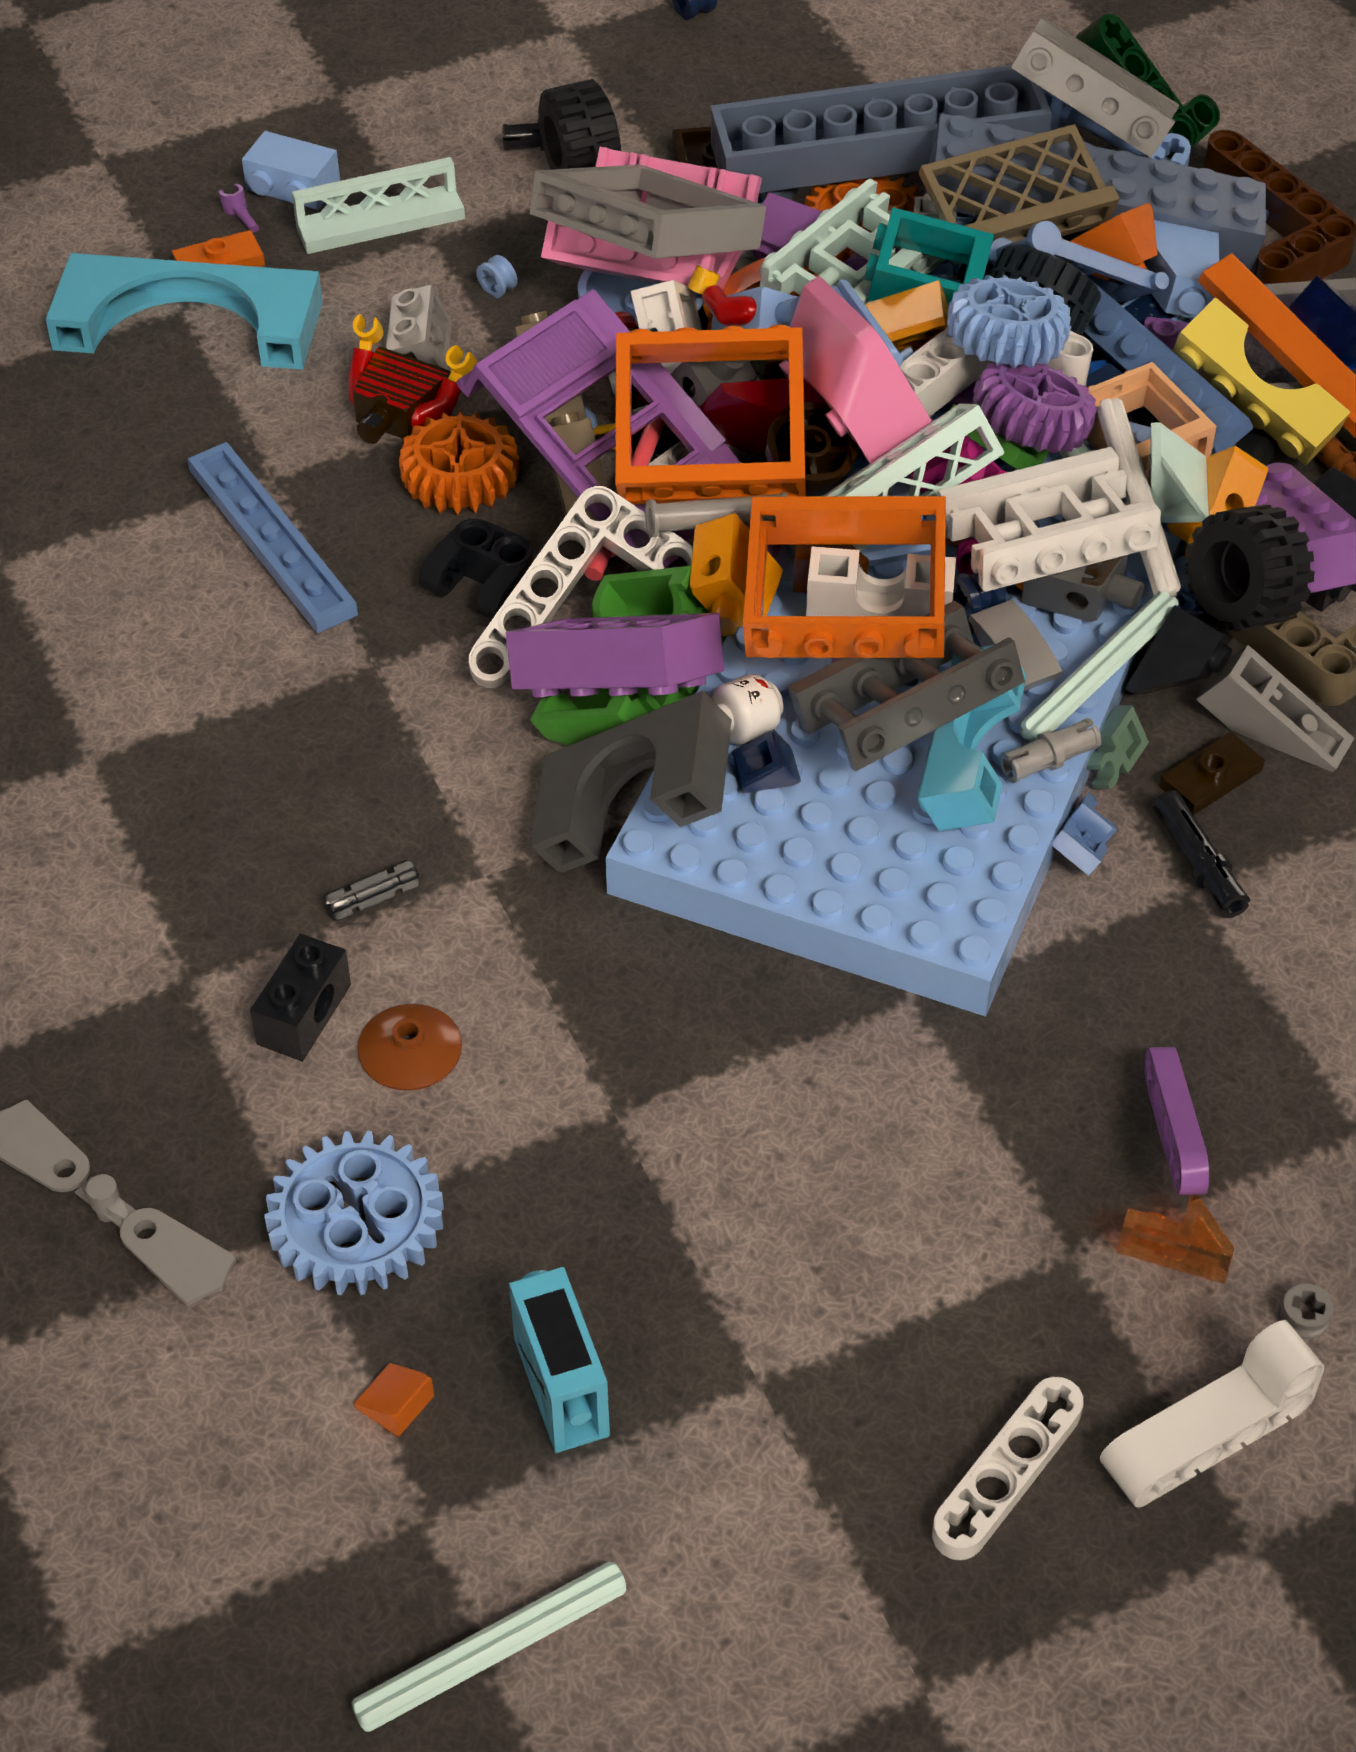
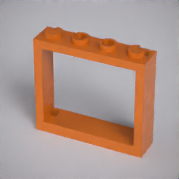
[615,324,806,504]
[743,496,946,658]

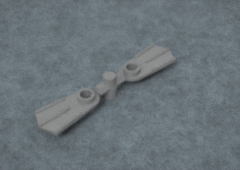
[0,1100,236,1307]

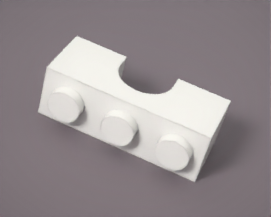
[806,546,956,616]

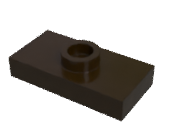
[1159,731,1265,815]

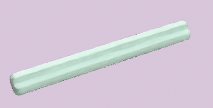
[1020,592,1179,742]
[352,1562,626,1732]

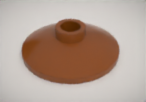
[358,1004,462,1091]

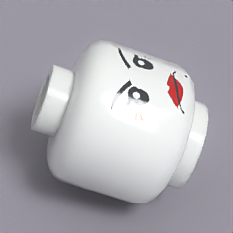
[711,674,783,745]

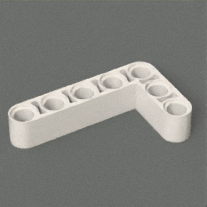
[900,327,1093,417]
[469,486,693,688]

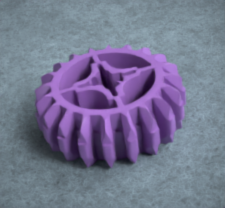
[972,362,1098,453]

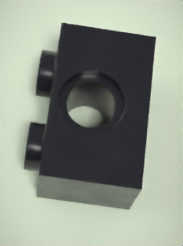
[250,933,351,1062]

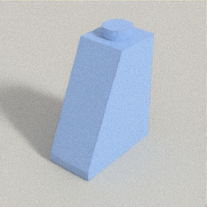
[1144,220,1219,319]

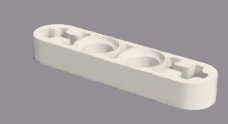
[932,1377,1083,1560]

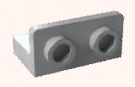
[386,284,452,370]

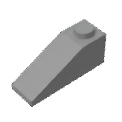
[1196,645,1354,772]

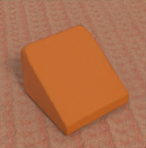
[354,1363,434,1437]

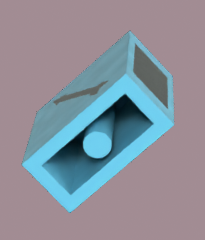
[509,1267,610,1453]

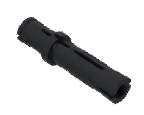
[1152,790,1251,918]

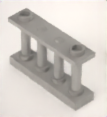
[1011,16,1179,158]

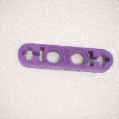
[1145,1047,1209,1195]

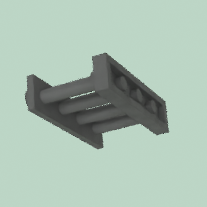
[788,601,1025,772]

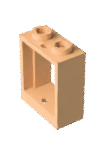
[1086,362,1217,483]

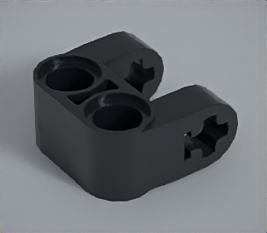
[419,518,533,619]

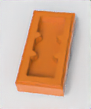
[172,230,265,267]

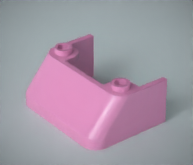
[779,275,932,464]

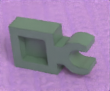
[1087,705,1149,789]

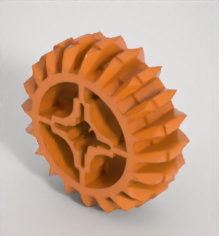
[399,410,520,515]

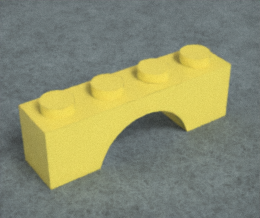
[1172,297,1350,466]

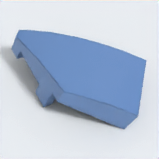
[1053,792,1118,876]

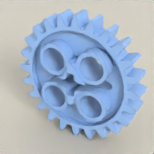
[264,1131,444,1295]

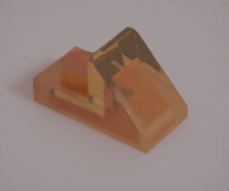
[1117,1195,1234,1284]

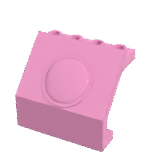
[541,147,762,290]

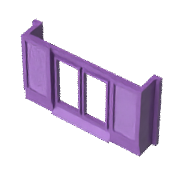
[456,289,741,568]

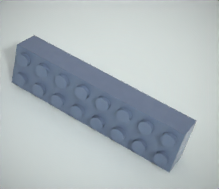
[710,65,1052,193]
[925,113,1266,271]

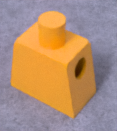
[1167,446,1268,559]
[690,513,783,636]

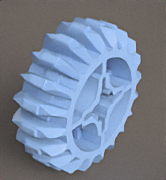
[947,275,1071,368]

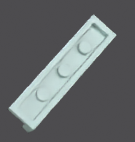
[292,157,465,254]
[824,403,1005,552]

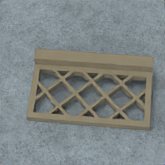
[919,124,1120,266]

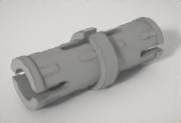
[1000,718,1101,783]

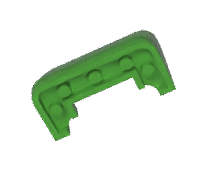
[530,566,727,767]

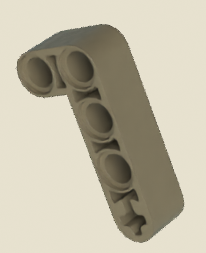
[1215,611,1356,706]

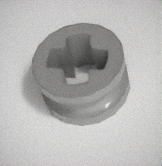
[1280,1283,1334,1339]

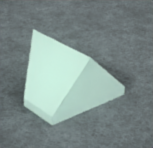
[1149,423,1209,523]

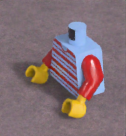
[688,265,800,330]

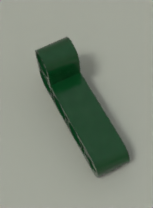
[1075,13,1220,159]

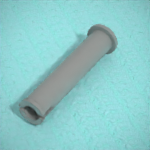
[645,492,787,537]

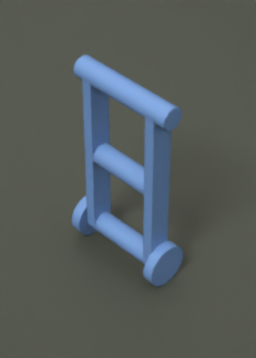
[987,221,1169,304]

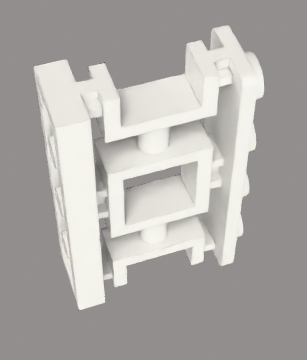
[938,447,1161,592]

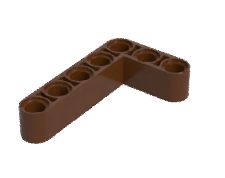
[1204,130,1356,284]

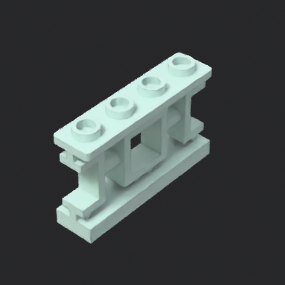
[759,178,945,304]

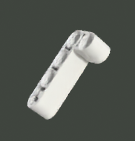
[1100,1320,1324,1508]

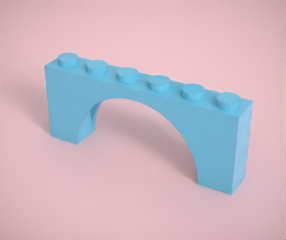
[46,253,323,370]

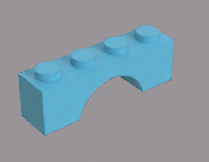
[917,645,1027,831]

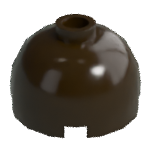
[765,401,858,496]

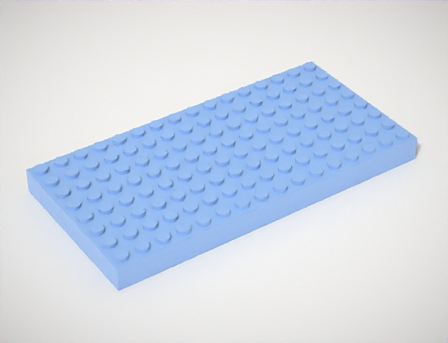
[606,405,1214,1017]

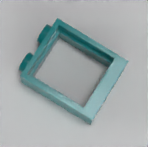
[864,207,994,305]

